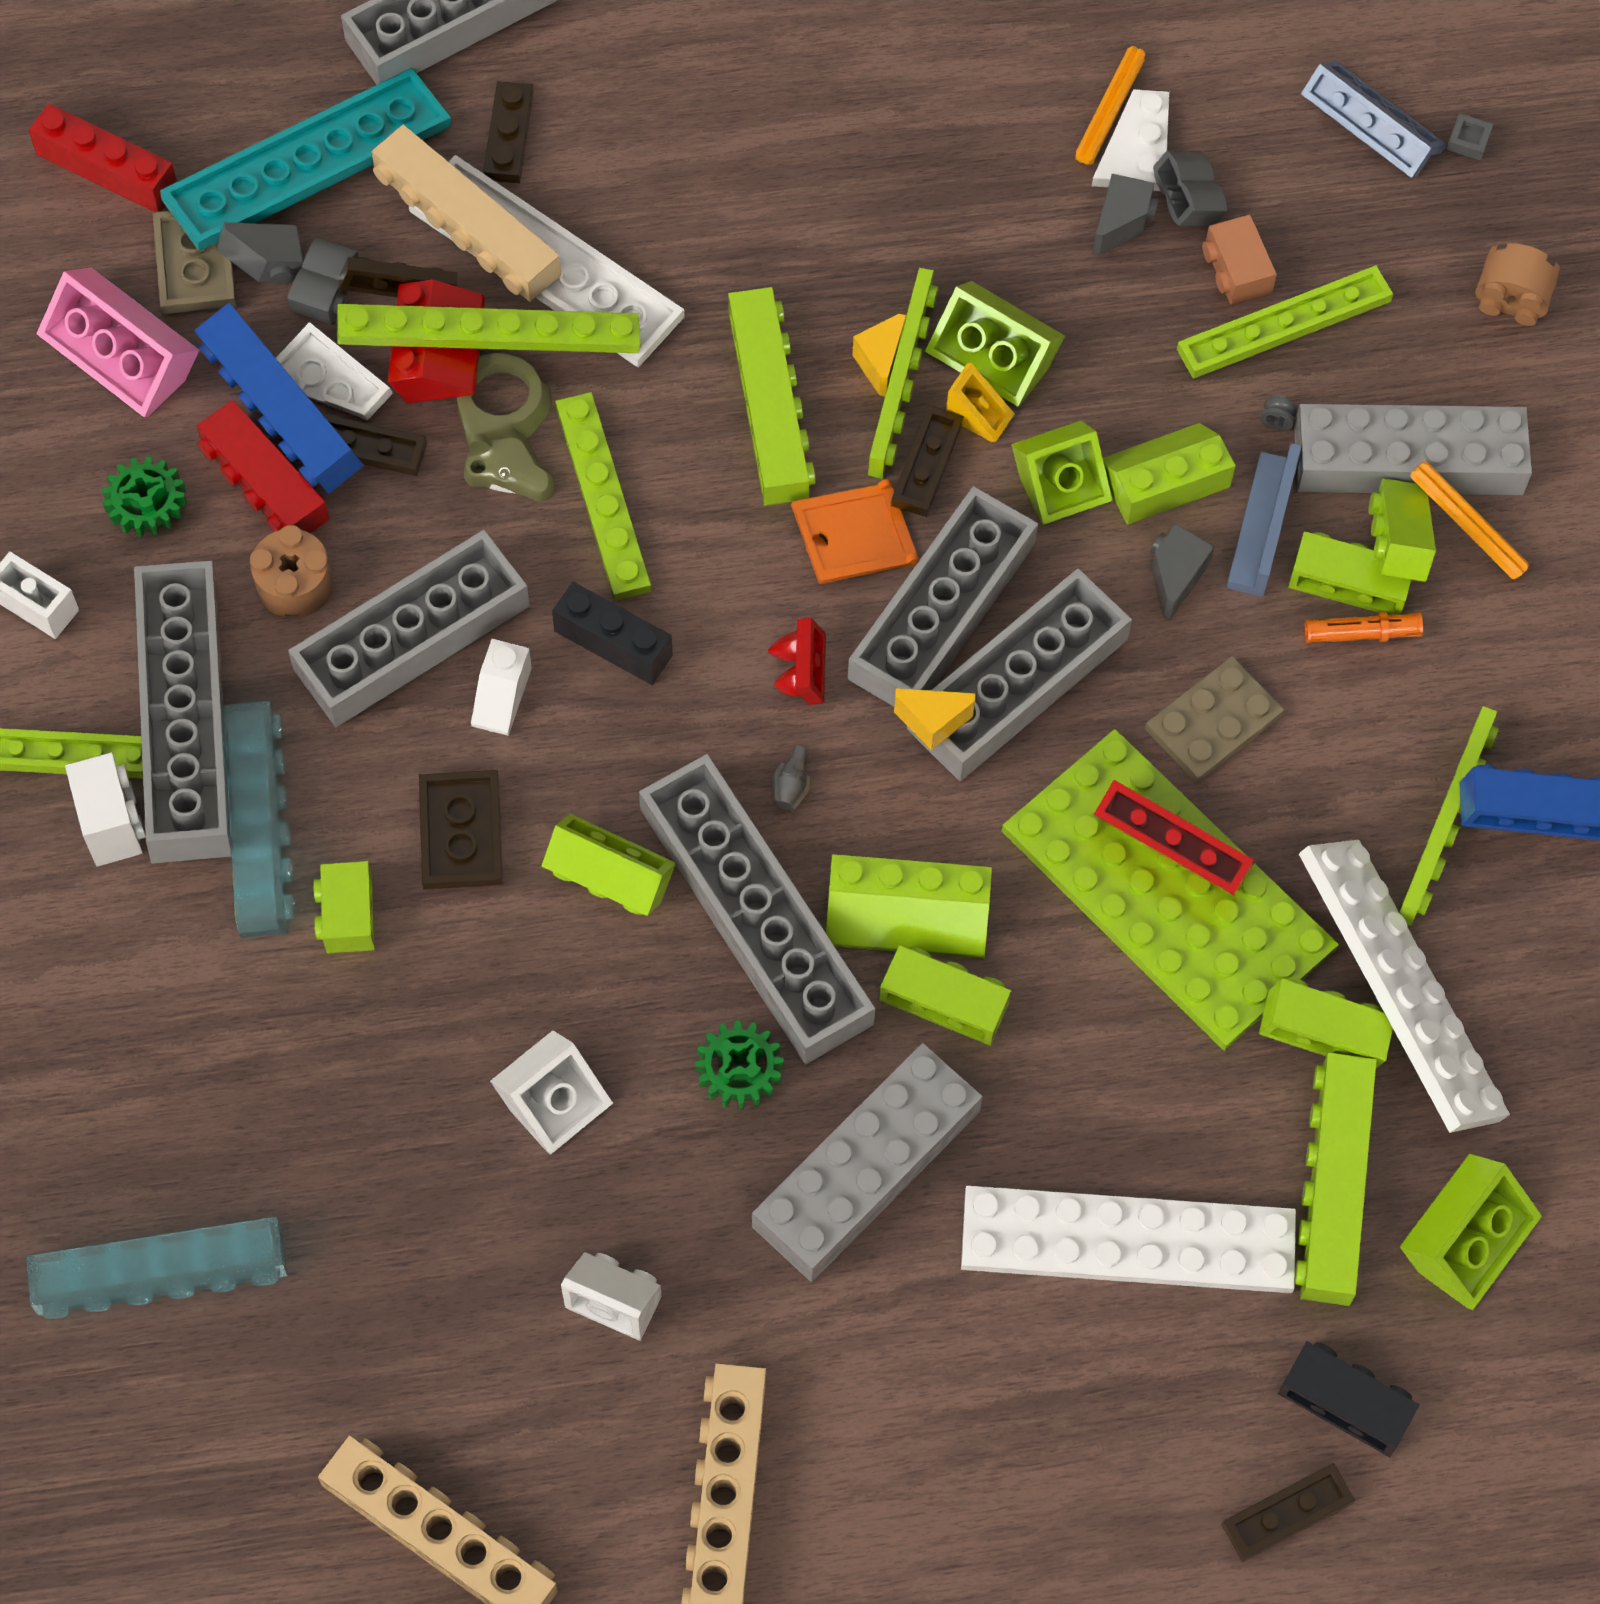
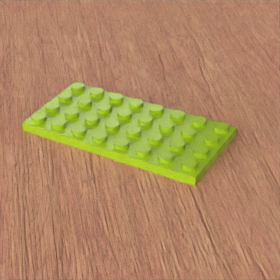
[1001,729,1339,1051]

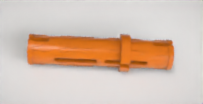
[1304,612,1423,644]

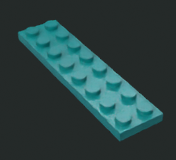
[160,68,451,251]

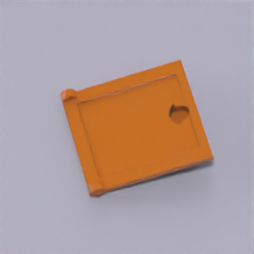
[791,479,920,584]

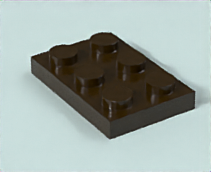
[419,770,503,890]

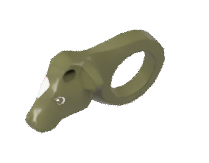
[456,353,555,502]

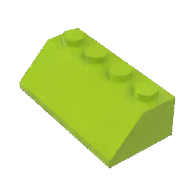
[826,854,992,959]

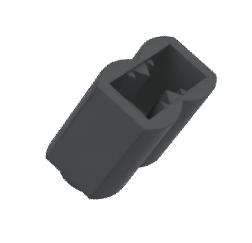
[1153,151,1227,226]
[287,238,358,325]

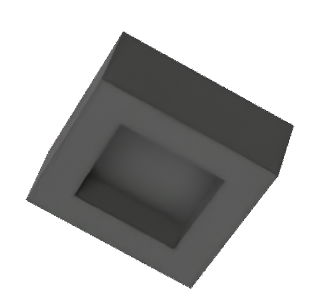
[1446,113,1493,161]

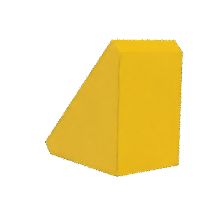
[853,314,906,396]
[946,363,1015,442]
[894,688,975,750]

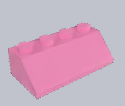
[37,267,200,417]

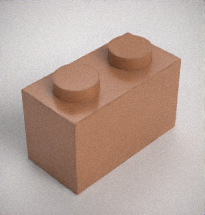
[1202,214,1277,305]

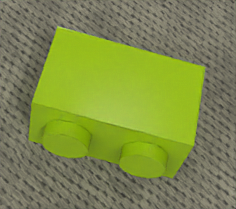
[314,861,375,953]

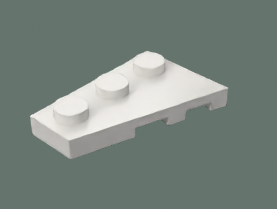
[1092,89,1169,191]
[276,322,393,420]

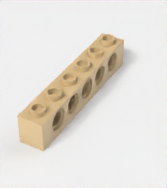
[681,1363,766,1604]
[318,1435,558,1604]

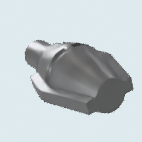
[772,745,810,812]

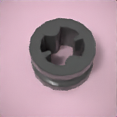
[1261,396,1298,431]

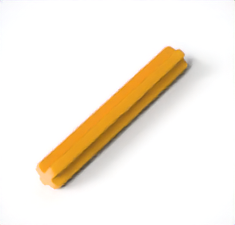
[1075,46,1146,165]
[1410,461,1529,579]

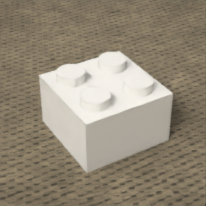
[65,752,146,867]

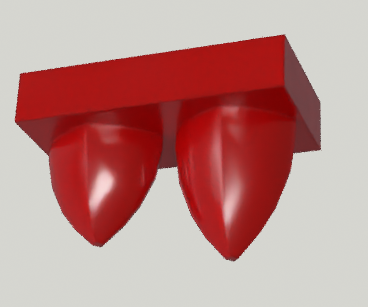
[768,617,826,705]

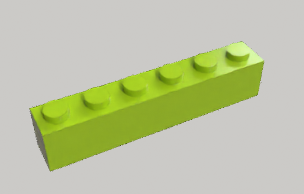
[728,287,815,506]
[1294,1052,1377,1306]

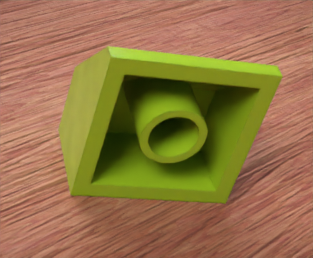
[1011,420,1113,525]

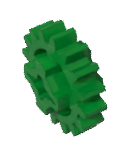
[102,456,187,537]
[695,1020,784,1110]

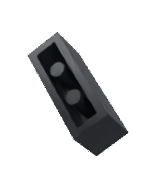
[552,581,673,685]
[1278,1341,1420,1458]

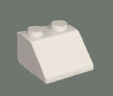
[490,1030,613,1155]
[561,1252,662,1341]

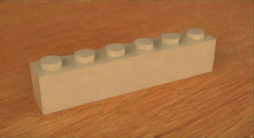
[371,124,561,302]

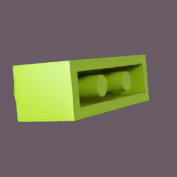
[1368,478,1436,582]
[1288,531,1411,615]
[542,813,676,916]
[879,945,1011,1046]
[1259,978,1393,1068]

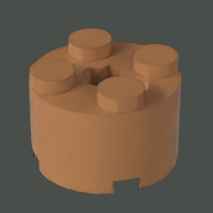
[1475,243,1560,326]
[250,525,332,617]

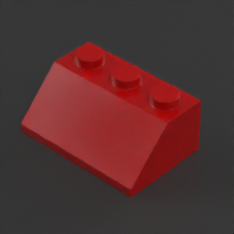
[388,280,485,404]

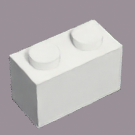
[0,551,79,639]

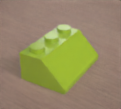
[925,281,1065,407]
[1103,423,1236,525]
[1400,1154,1542,1310]

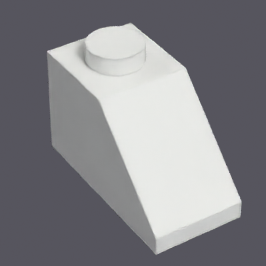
[471,639,532,736]

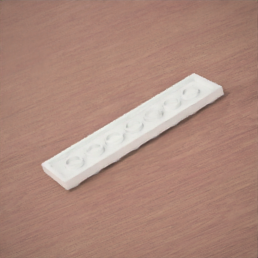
[409,155,685,368]
[1299,840,1510,1133]
[961,1186,1296,1293]

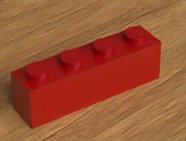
[28,103,177,212]
[196,400,330,533]
[1094,780,1255,897]

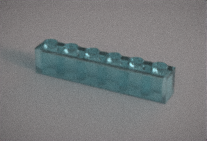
[223,701,295,938]
[26,1217,288,1319]

